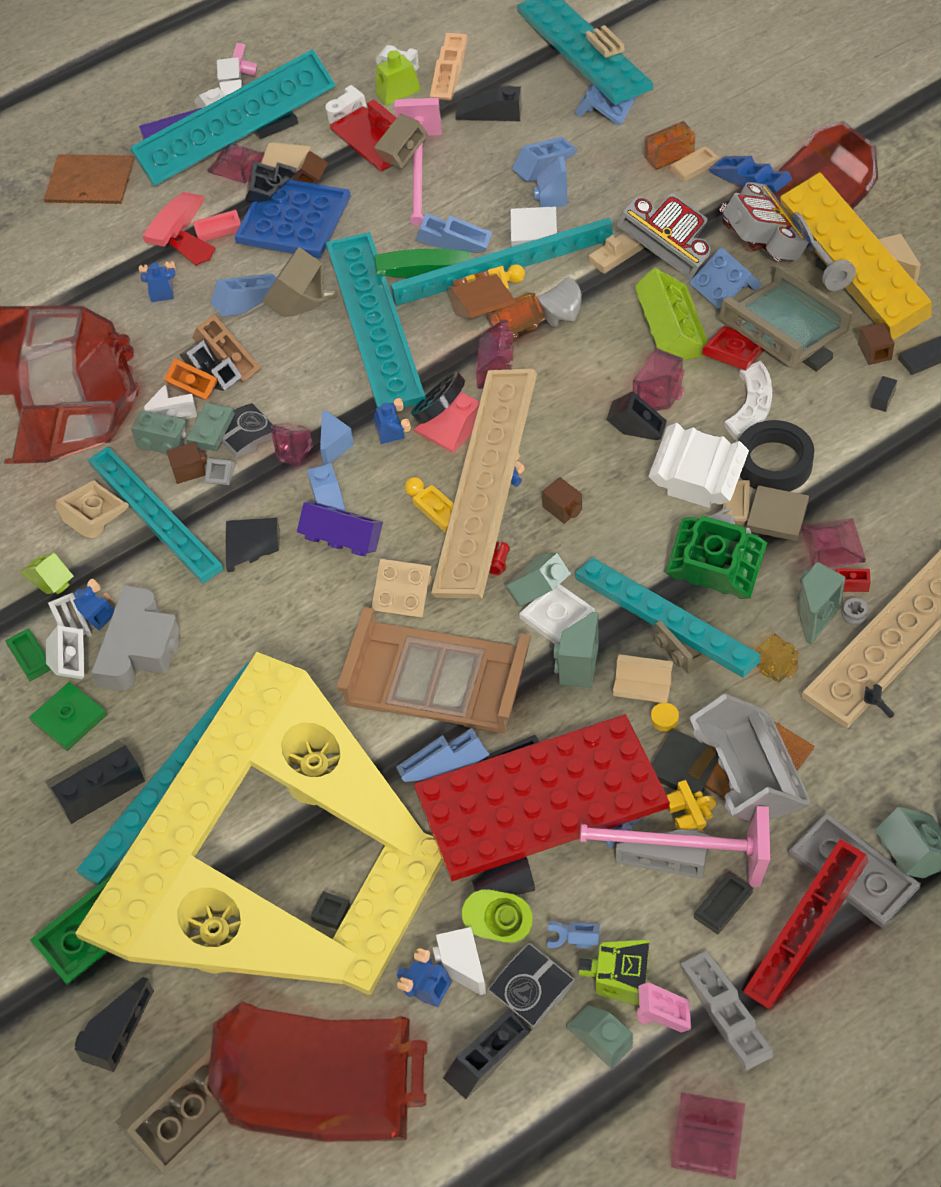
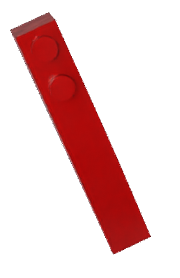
[743,839,869,1010]

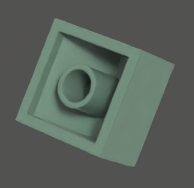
[798,562,845,644]
[554,612,599,688]
[875,806,941,878]

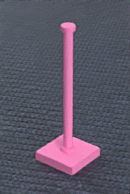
[394,98,442,226]
[580,806,770,887]

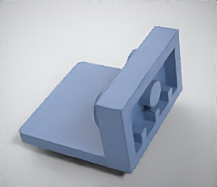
[574,83,636,126]
[690,247,762,310]

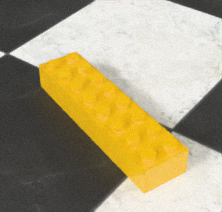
[780,172,932,340]

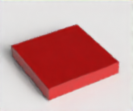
[702,326,765,371]

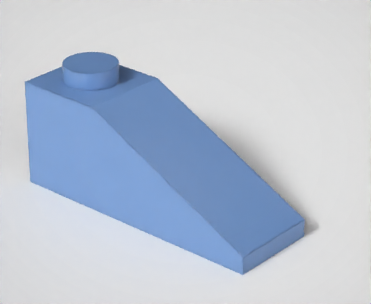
[512,137,578,182]
[210,274,277,317]

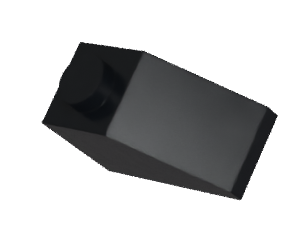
[606,391,667,441]

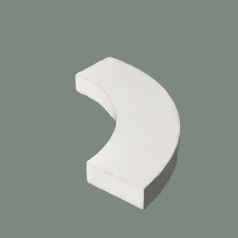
[724,360,772,442]

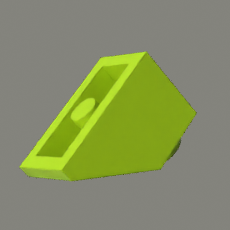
[20,552,74,594]

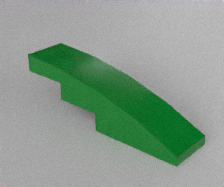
[374,249,471,279]

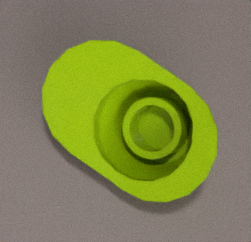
[462,890,533,943]

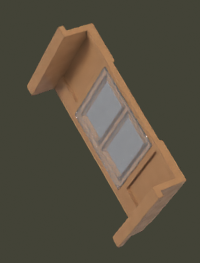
[337,607,531,734]

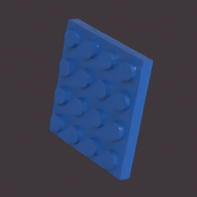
[234,179,351,258]

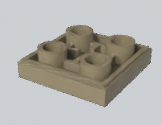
[746,486,809,541]

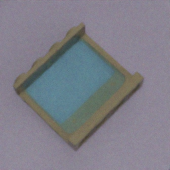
[719,265,853,368]

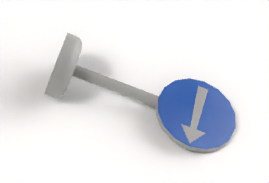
[793,212,856,291]

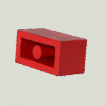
[835,568,871,592]

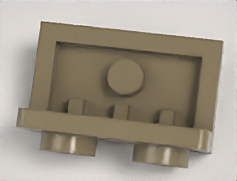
[654,621,711,674]

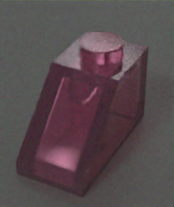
[270,423,313,467]

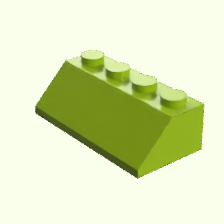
[635,267,708,362]

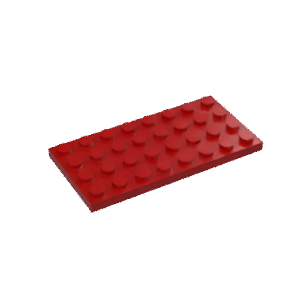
[414,714,670,882]

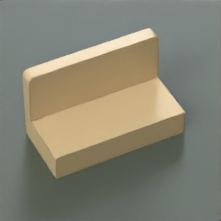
[613,654,673,703]

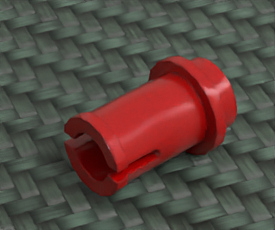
[489,542,510,576]

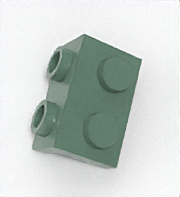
[186,403,234,451]
[131,410,186,455]

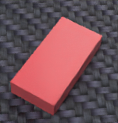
[193,210,241,241]

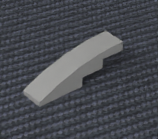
[681,951,773,1071]

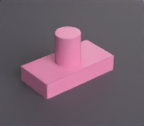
[233,43,257,76]
[637,982,691,1033]

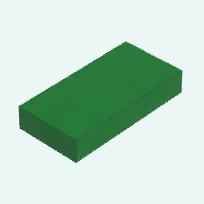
[5,628,51,682]

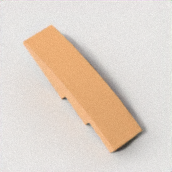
[430,33,468,100]

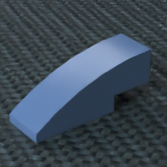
[416,213,492,252]
[396,728,489,782]

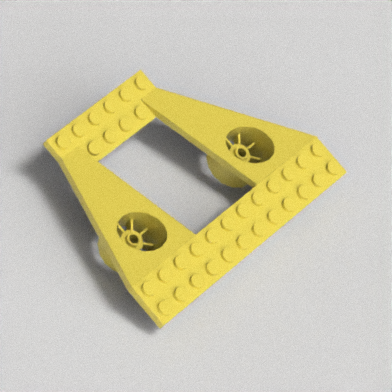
[76,652,443,996]

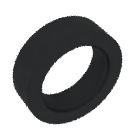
[738,420,814,492]

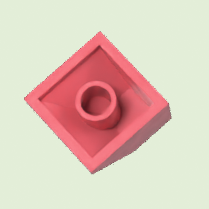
[414,392,480,453]

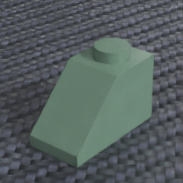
[505,553,571,606]
[567,1005,633,1069]

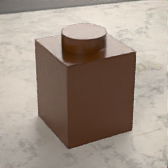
[292,150,328,184]
[858,322,895,365]
[166,442,207,484]
[542,477,582,524]

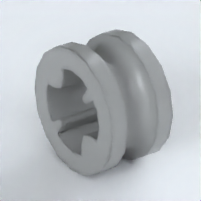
[842,598,868,625]

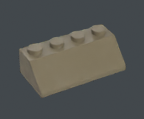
[115,1033,257,1175]

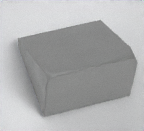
[204,458,236,485]

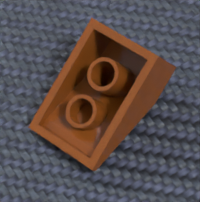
[447,270,516,318]

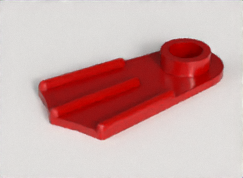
[169,230,216,266]

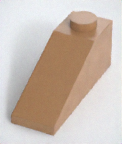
[192,314,261,383]

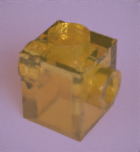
[755,633,799,684]

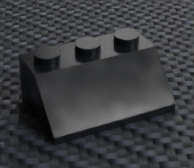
[45,740,145,824]

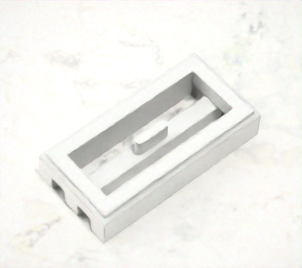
[48,592,92,637]

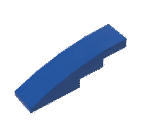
[709,156,792,192]

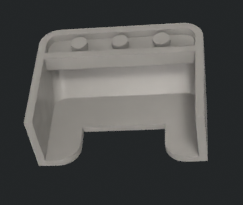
[690,694,810,822]

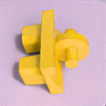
[667,780,716,834]

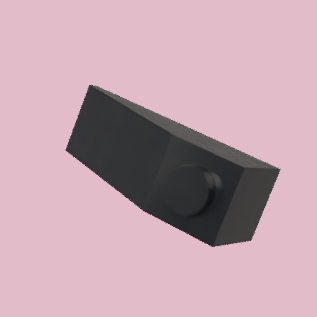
[455,86,522,121]
[75,977,154,1072]
[443,1009,532,1100]

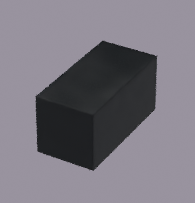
[871,376,897,412]

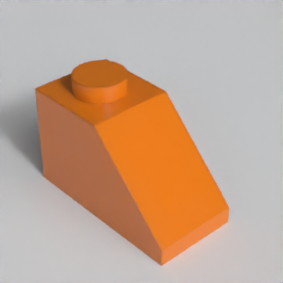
[164,358,218,401]

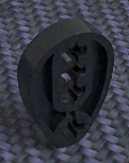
[411,371,465,424]

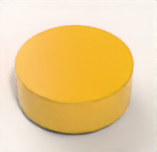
[651,703,679,732]

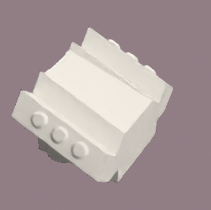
[648,423,749,508]

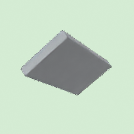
[788,813,920,928]

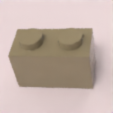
[374,113,428,169]

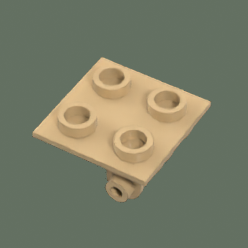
[371,559,432,618]

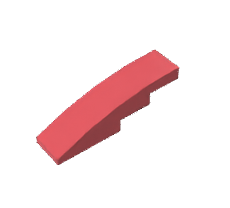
[143,192,205,247]

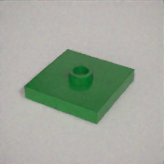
[29,682,107,751]

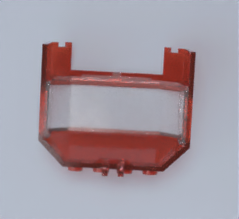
[0,306,139,464]

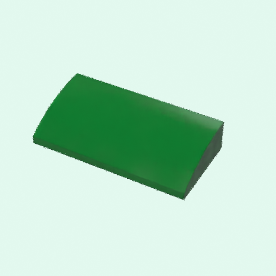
[30,873,114,985]

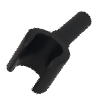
[864,684,894,718]

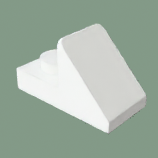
[217,57,242,96]
[144,385,197,419]

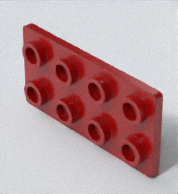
[330,99,397,172]

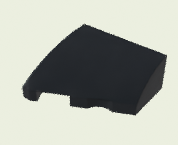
[245,161,297,202]
[225,518,280,572]
[472,857,535,895]

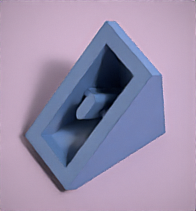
[320,411,354,465]

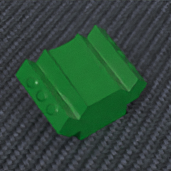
[665,515,767,599]

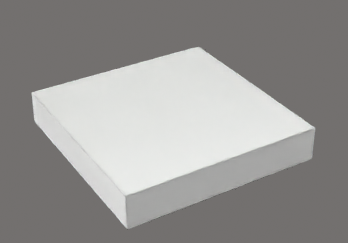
[511,207,557,247]
[519,584,595,644]

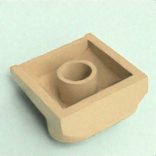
[56,480,129,538]

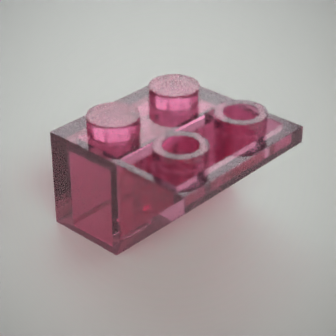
[476,320,514,389]
[671,1092,746,1179]

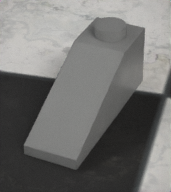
[616,829,710,879]

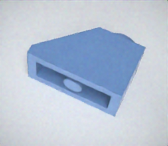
[533,156,567,207]
[307,463,346,511]

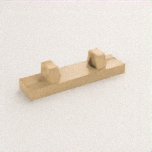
[589,232,645,274]

